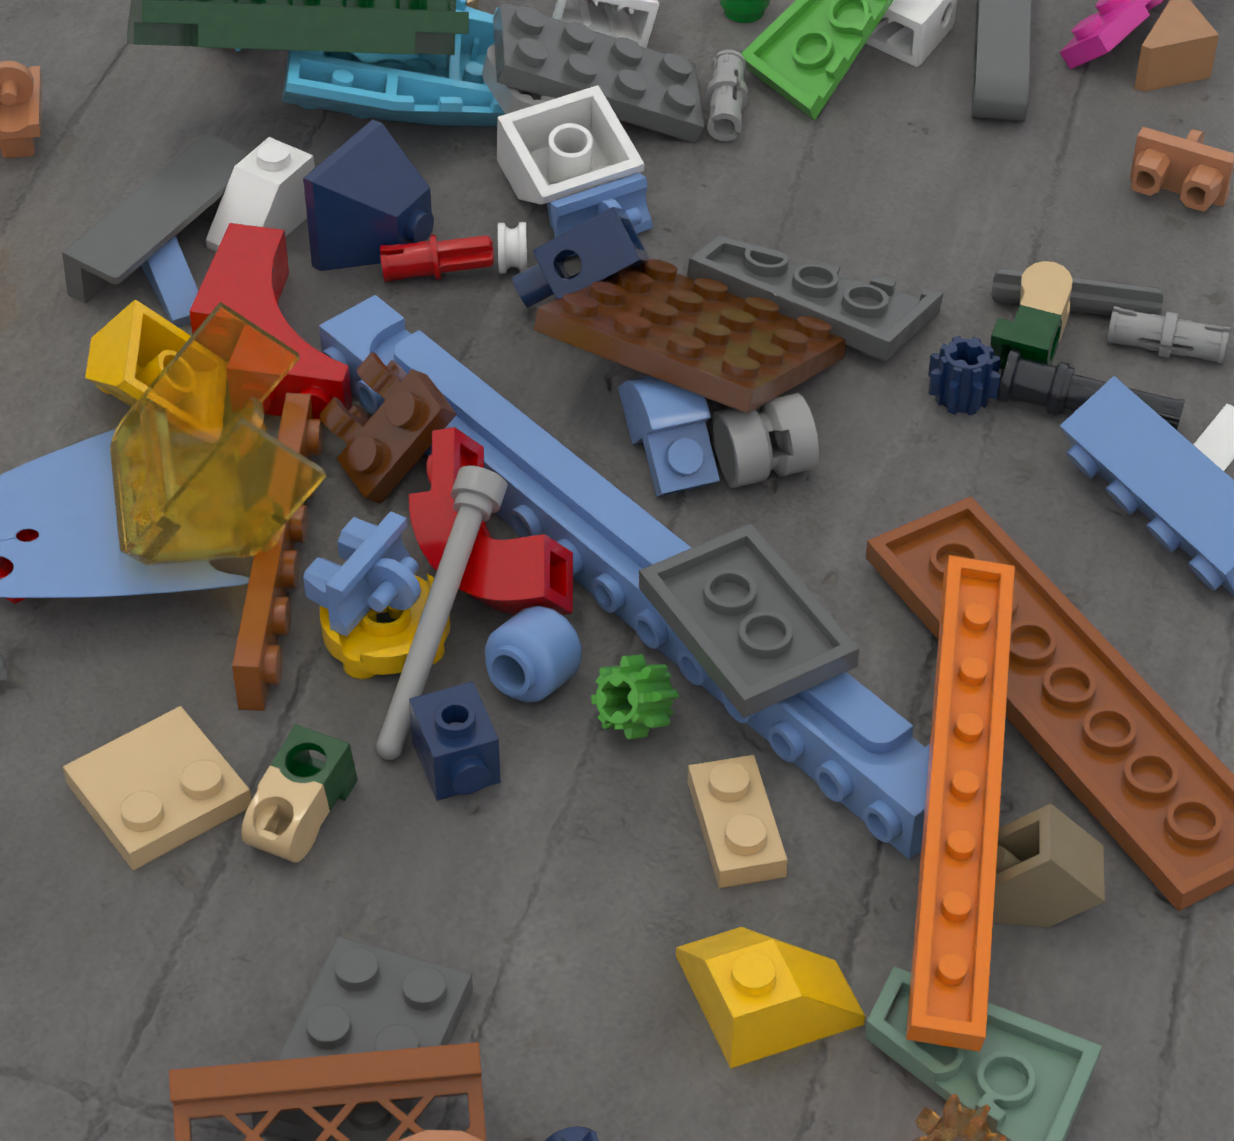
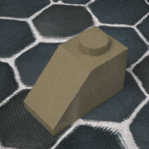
[993,803,1105,928]

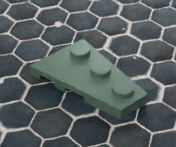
[865,966,1102,1141]

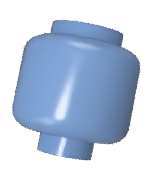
[485,606,582,703]

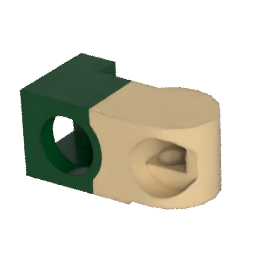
[990,261,1073,370]
[241,724,358,862]

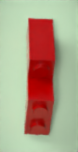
[189,223,352,419]

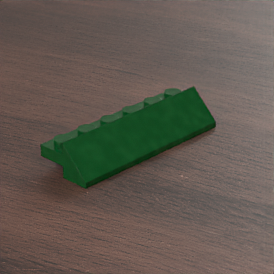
[127,0,469,55]

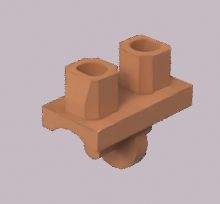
[0,61,42,158]
[1130,127,1234,212]

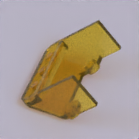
[110,302,326,565]

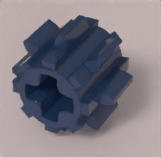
[928,336,1001,415]

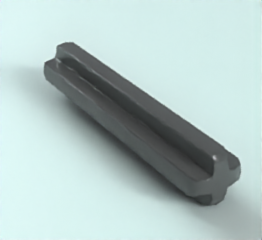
[991,268,1163,316]

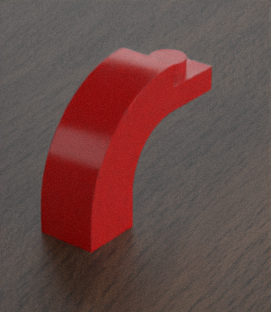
[409,427,573,615]

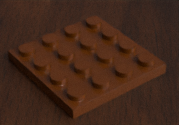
[533,259,847,413]

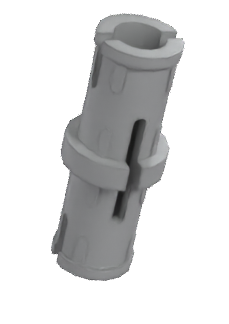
[706,49,748,141]
[1106,306,1230,364]

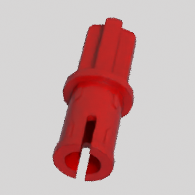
[380,235,495,282]

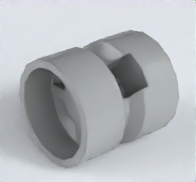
[711,393,819,488]

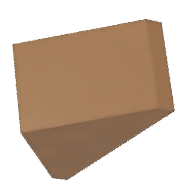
[1134,0,1219,92]

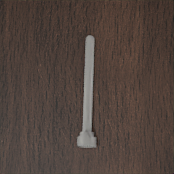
[376,466,508,760]

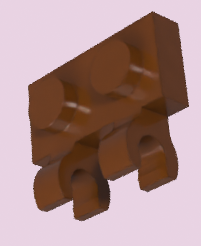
[319,352,457,504]

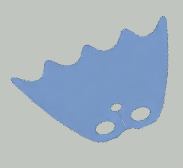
[0,419,249,598]

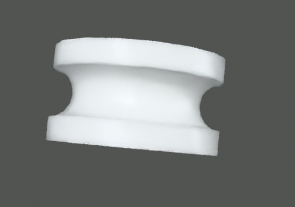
[498,222,527,274]

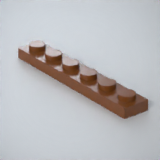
[232,393,324,711]

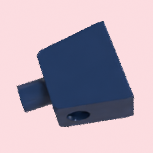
[512,207,650,308]

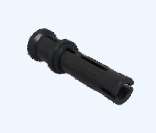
[998,349,1185,430]

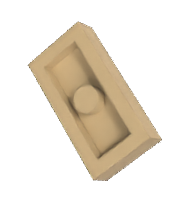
[688,755,788,889]

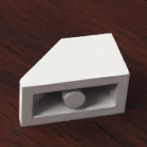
[206,137,315,252]

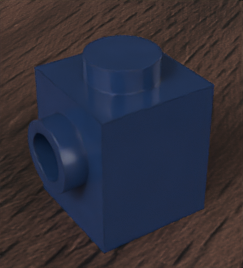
[409,681,501,801]

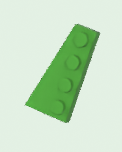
[741,0,893,121]

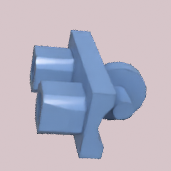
[547,172,653,258]
[303,511,421,637]

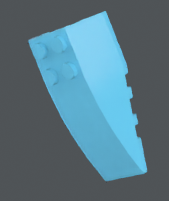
[282,0,505,126]

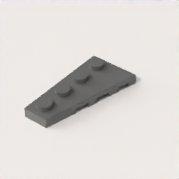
[687,235,943,362]

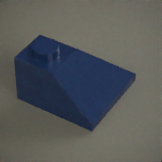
[303,119,434,271]

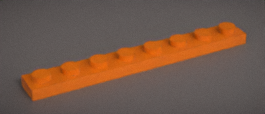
[906,555,1015,1052]

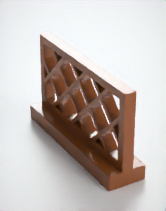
[169,1042,487,1141]

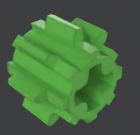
[591,654,679,739]

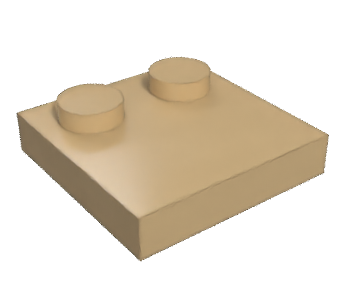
[63,706,251,871]

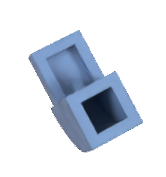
[618,375,720,497]

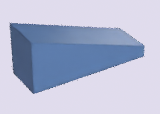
[141,236,198,327]

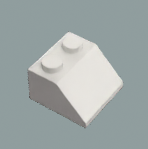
[497,85,645,204]

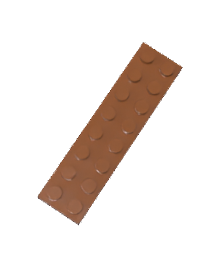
[866,496,1234,911]

